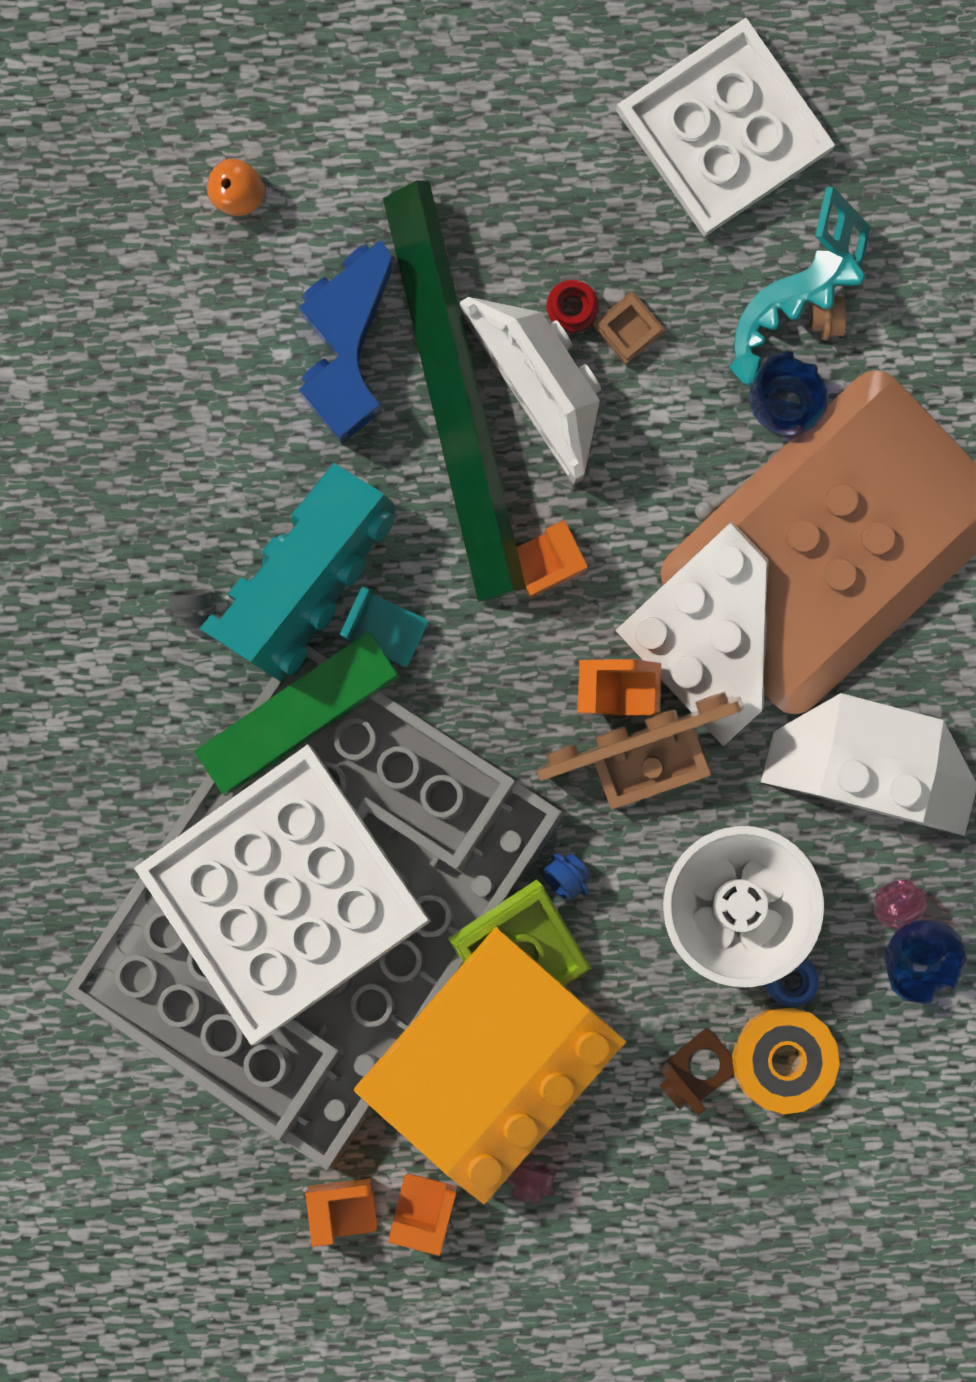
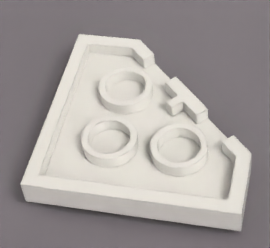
[615,521,769,746]

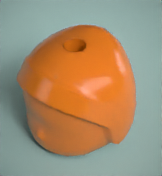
[207,158,266,216]

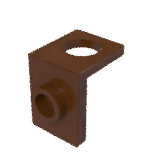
[659,1028,734,1116]

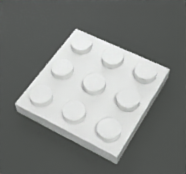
[616,18,835,237]

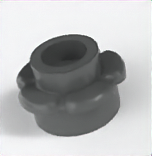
[165,589,216,626]

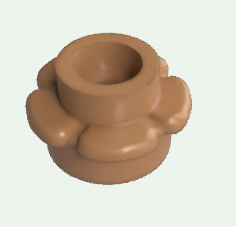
[809,294,846,341]

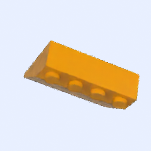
[353,927,626,1205]

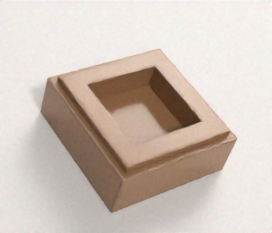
[592,291,666,366]

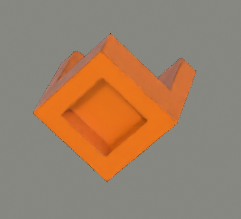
[517,520,588,599]
[578,659,661,716]
[388,1173,457,1256]
[305,1178,377,1247]

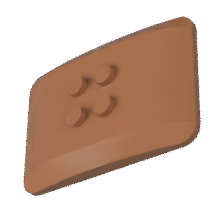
[660,370,976,715]

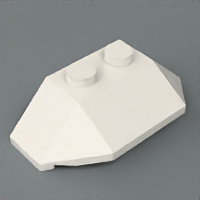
[460,297,602,485]
[761,693,976,836]

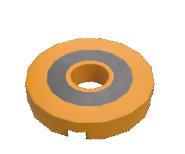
[732,1007,840,1114]

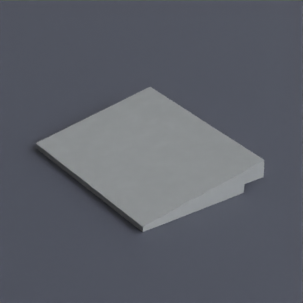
[64,645,565,1171]

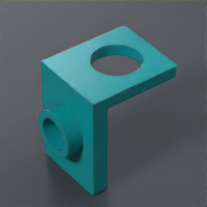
[340,586,428,668]

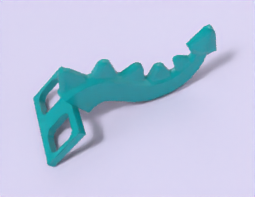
[729,187,870,387]

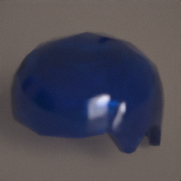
[748,351,828,437]
[884,920,967,1004]

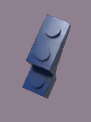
[299,240,392,445]

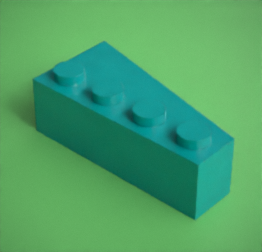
[200,462,397,683]

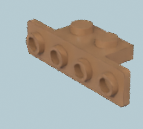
[537,692,744,810]

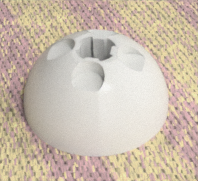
[663,826,824,987]

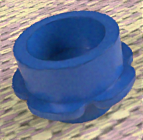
[542,853,590,902]

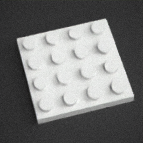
[134,745,431,1045]

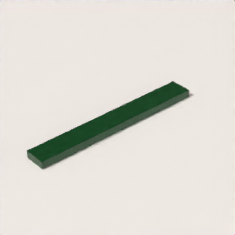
[383,180,526,602]

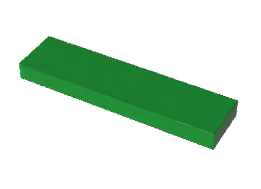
[194,631,400,796]

